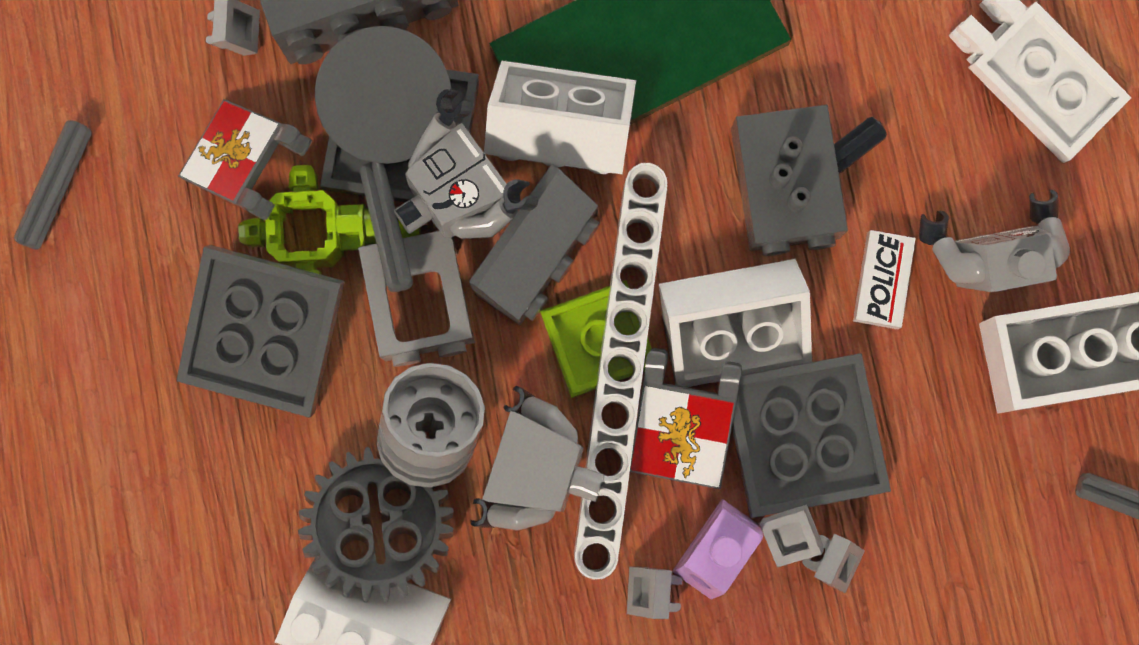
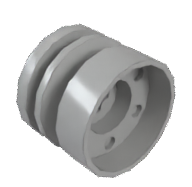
[376,363,485,488]

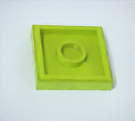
[540,280,652,398]

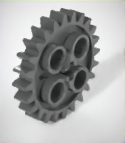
[298,447,453,602]

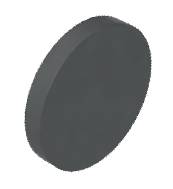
[315,26,451,164]

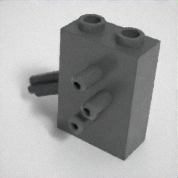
[731,105,887,256]

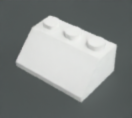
[484,61,636,174]
[659,259,812,387]
[275,556,451,645]

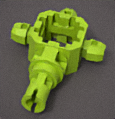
[238,165,422,274]

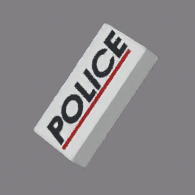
[853,230,916,329]

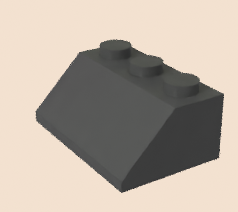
[469,164,600,326]

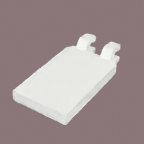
[948,0,1131,163]

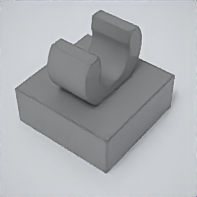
[206,0,260,56]
[760,504,824,567]
[802,534,865,593]
[627,566,682,619]

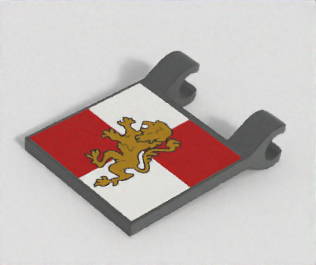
[178,99,312,220]
[630,348,742,489]

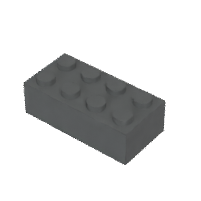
[260,0,459,64]

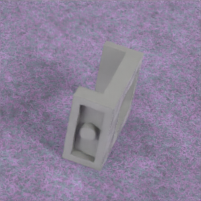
[358,231,475,367]

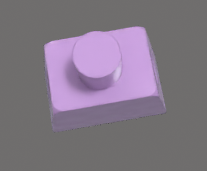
[672,499,763,599]

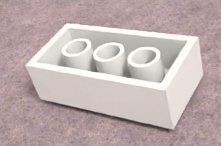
[979,292,1139,414]

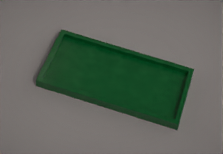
[489,0,792,125]

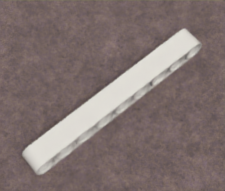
[574,163,667,580]

